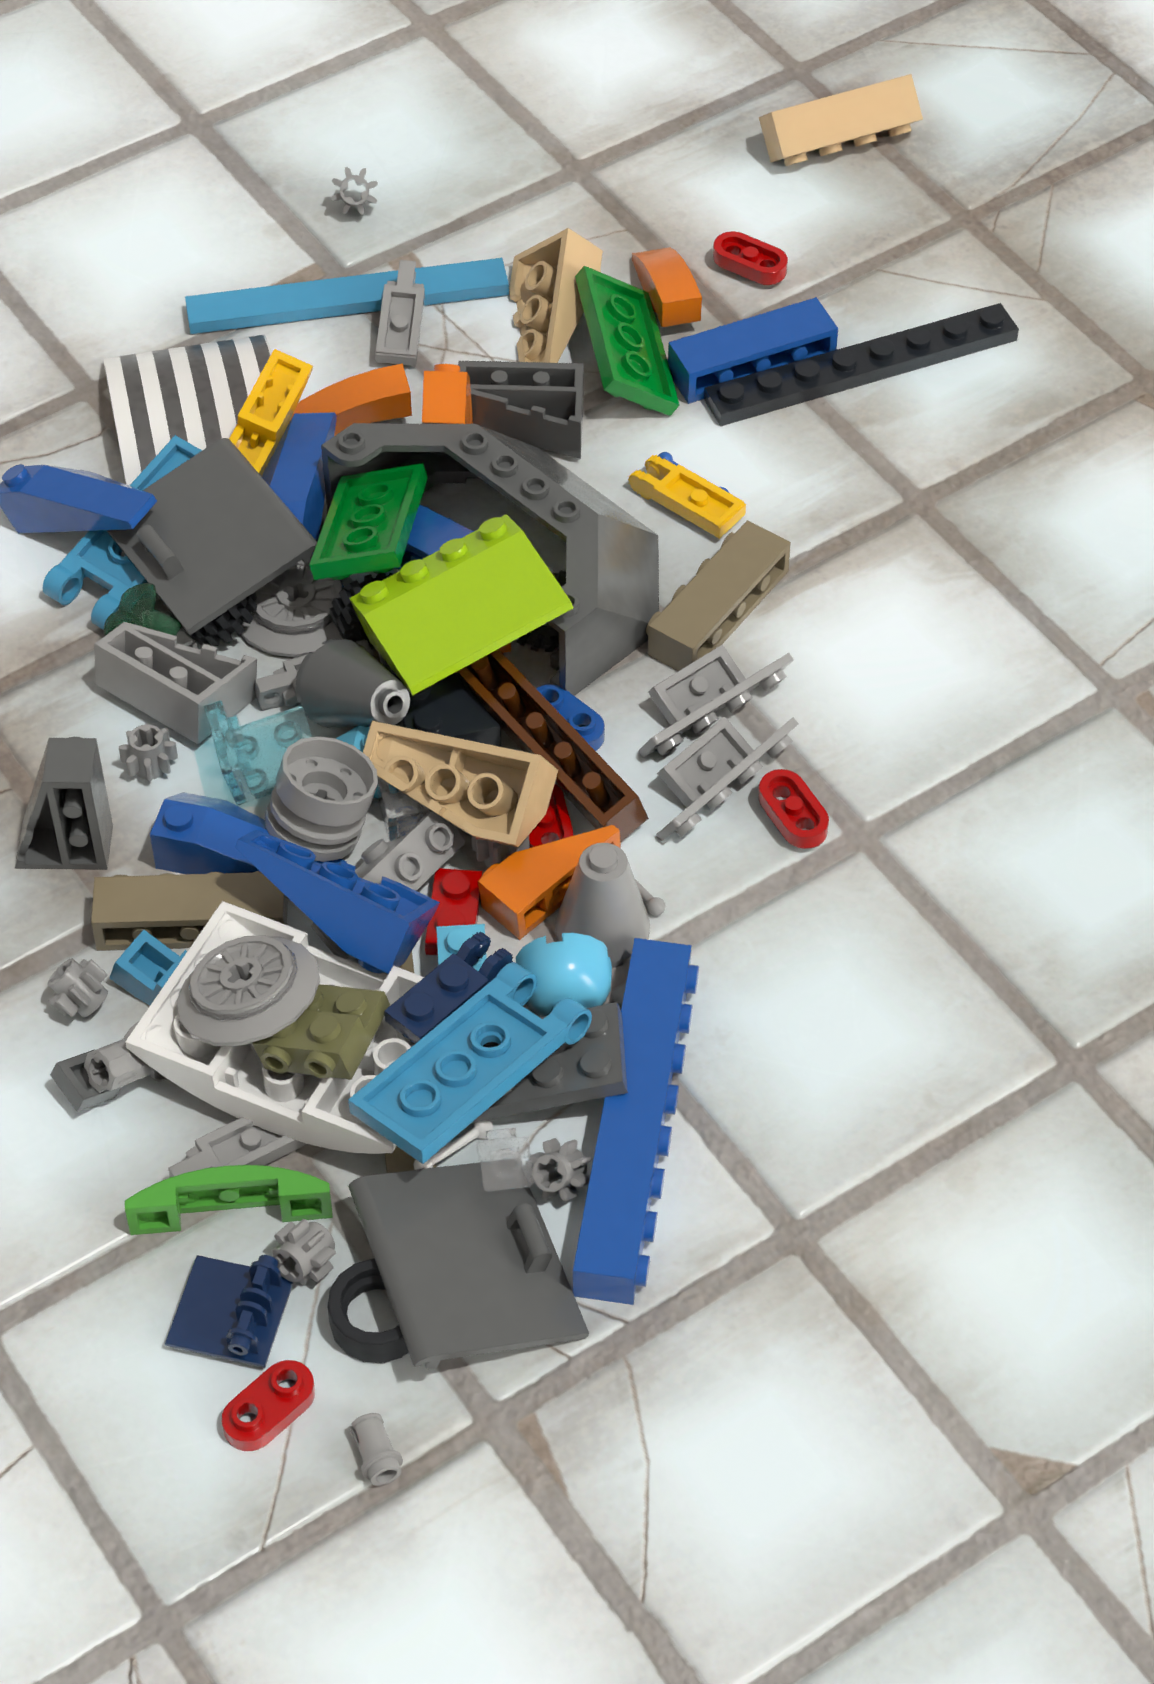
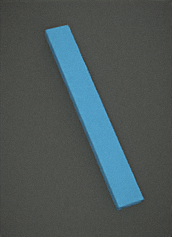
[185,258,509,334]

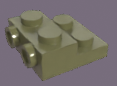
[252,984,390,1080]

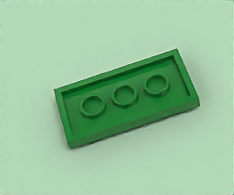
[575,266,680,416]
[309,463,428,580]

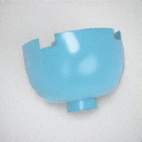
[516,933,612,1017]

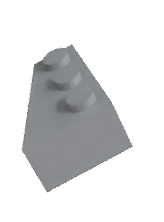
[94,622,257,744]

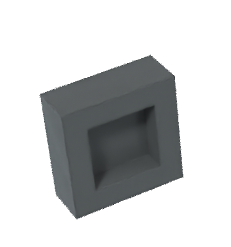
[50,1049,121,1112]

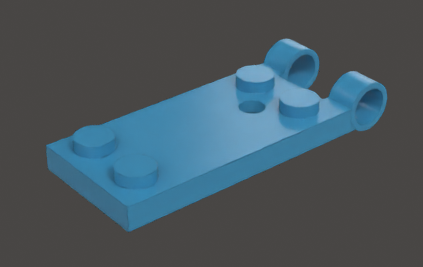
[42,435,202,633]
[348,962,592,1164]

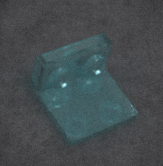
[204,700,312,806]

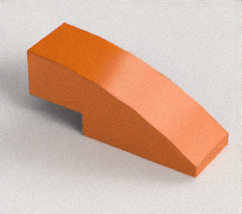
[632,247,702,327]
[289,363,412,436]

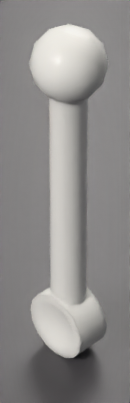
[413,1120,493,1170]

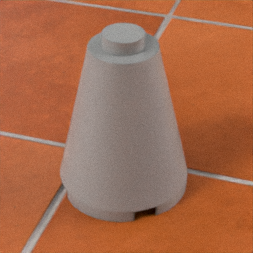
[556,843,650,968]

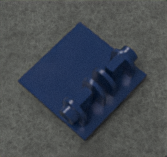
[165,1255,294,1368]

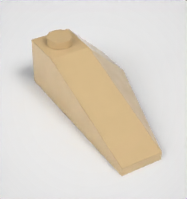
[509,228,603,363]

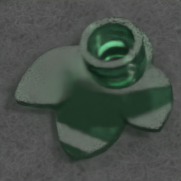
[104,583,181,636]

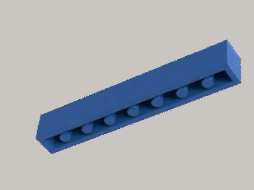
[573,938,699,1305]

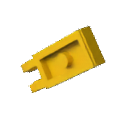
[628,455,746,539]

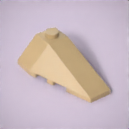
[363,721,558,847]

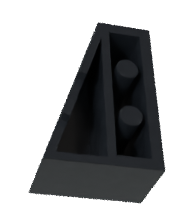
[379,654,501,747]

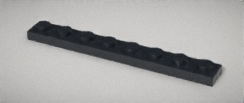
[704,303,1019,427]

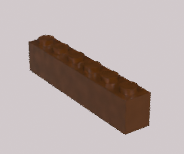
[455,649,649,842]

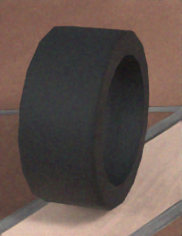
[327,1258,409,1363]

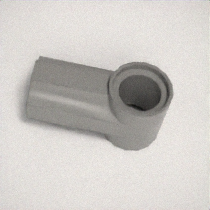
[84,1021,167,1093]

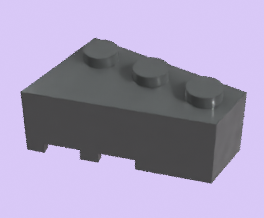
[458,360,584,459]
[15,737,113,870]

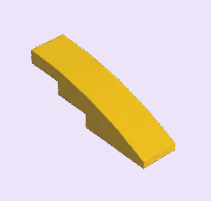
[229,349,313,476]

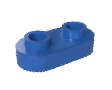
[536,685,605,751]

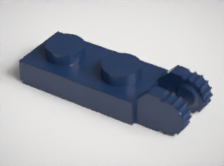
[384,931,514,1044]

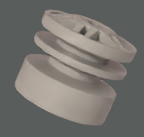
[265,736,378,862]

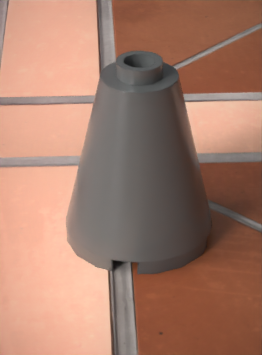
[295,639,410,729]

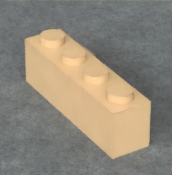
[759,74,923,166]

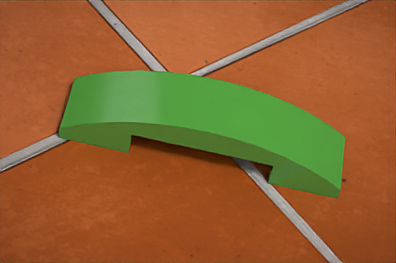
[125,1165,333,1235]

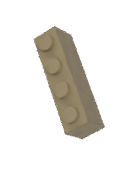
[646,520,791,671]
[91,871,288,951]

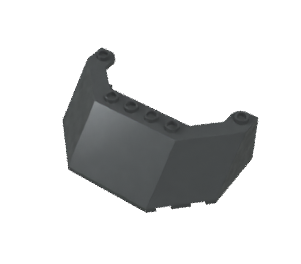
[321,423,659,696]

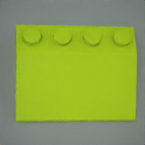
[349,514,573,695]

